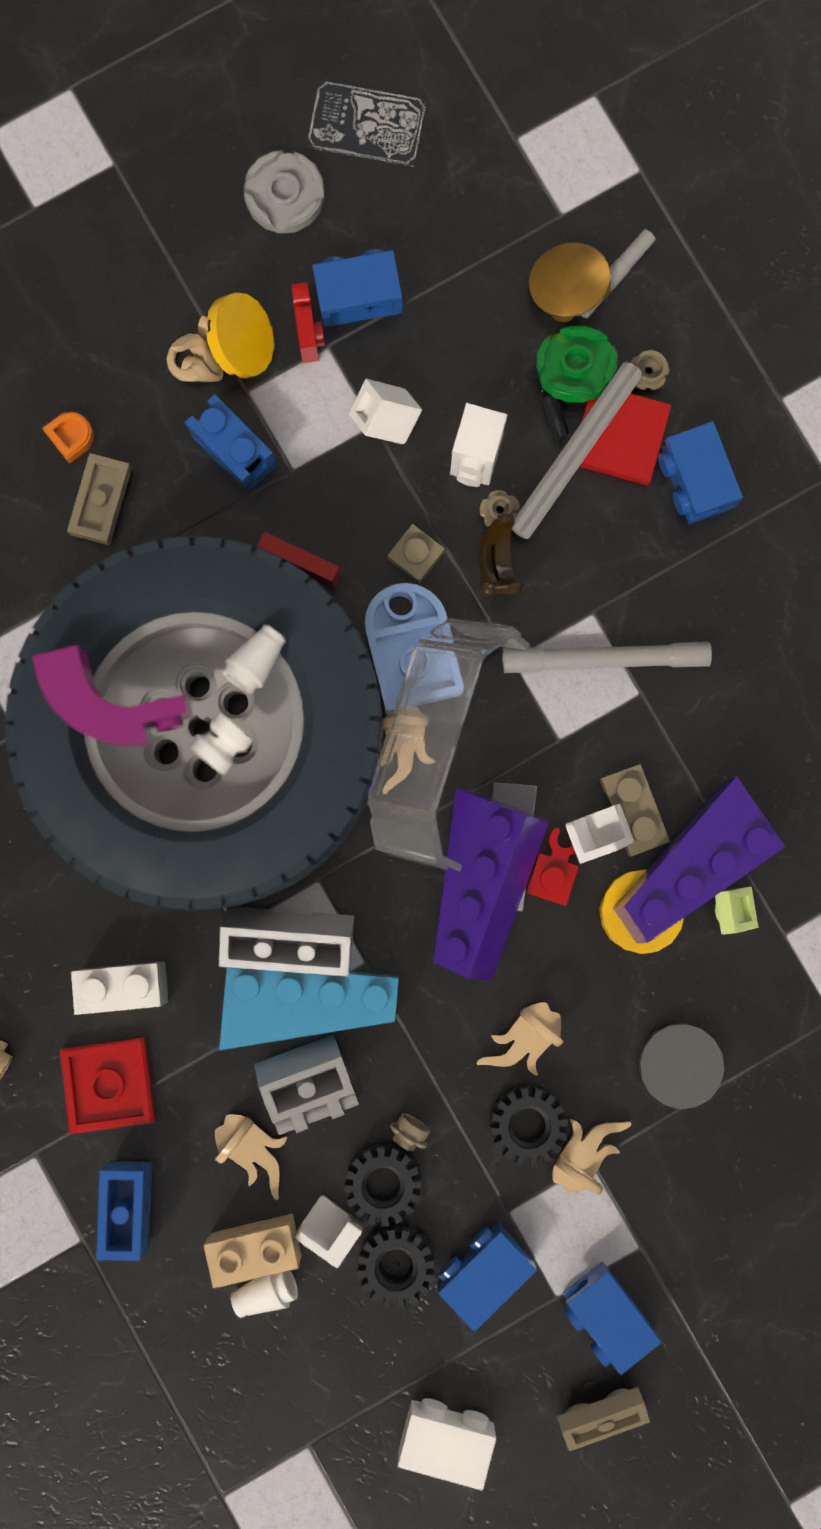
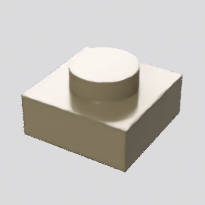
[387,524,445,584]

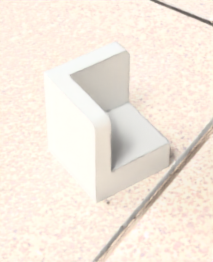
[349,379,422,444]
[566,804,635,864]
[295,1195,363,1269]

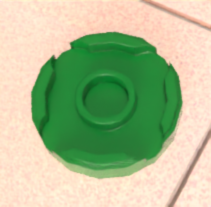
[537,326,617,402]

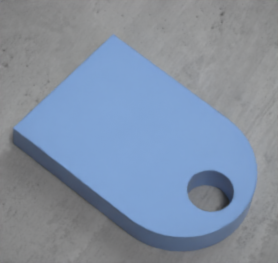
[364,583,467,715]

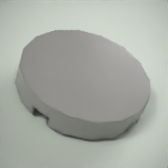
[244,151,324,233]

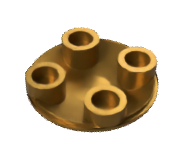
[529,243,610,322]

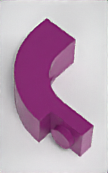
[32,645,194,748]

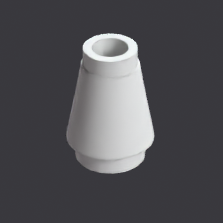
[222,625,285,694]
[231,1270,298,1318]

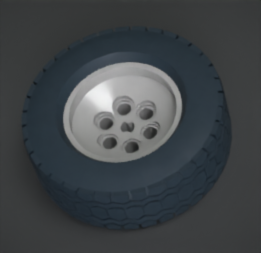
[5,536,383,910]

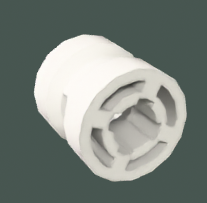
[190,712,254,775]

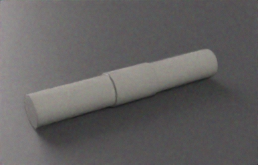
[581,229,655,318]

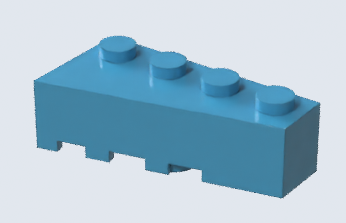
[219,967,399,1050]

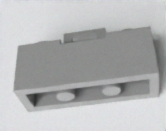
[219,906,354,976]

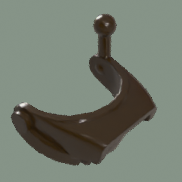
[478,514,523,597]

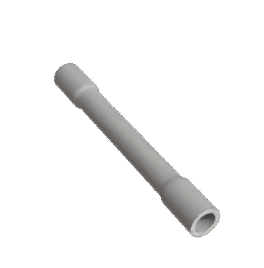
[502,642,712,673]

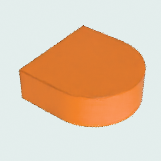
[42,412,94,464]

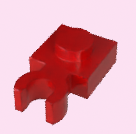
[291,282,325,363]
[525,828,579,906]

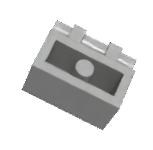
[254,1034,359,1135]

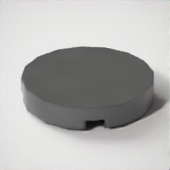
[638,1023,725,1109]

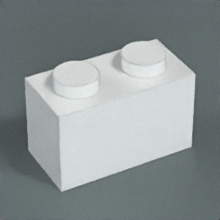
[450,403,508,487]
[71,961,169,1015]
[398,1399,496,1491]

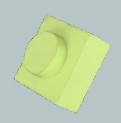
[715,886,758,935]

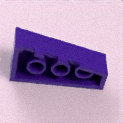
[613,776,785,944]
[434,788,549,980]

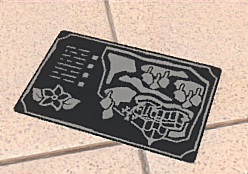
[306,80,427,166]

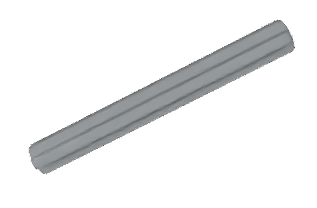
[512,362,642,539]

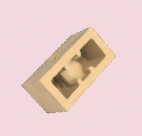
[204,1214,302,1288]

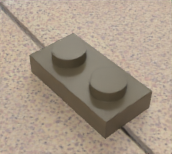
[67,453,132,545]
[600,764,670,857]
[557,1387,650,1452]

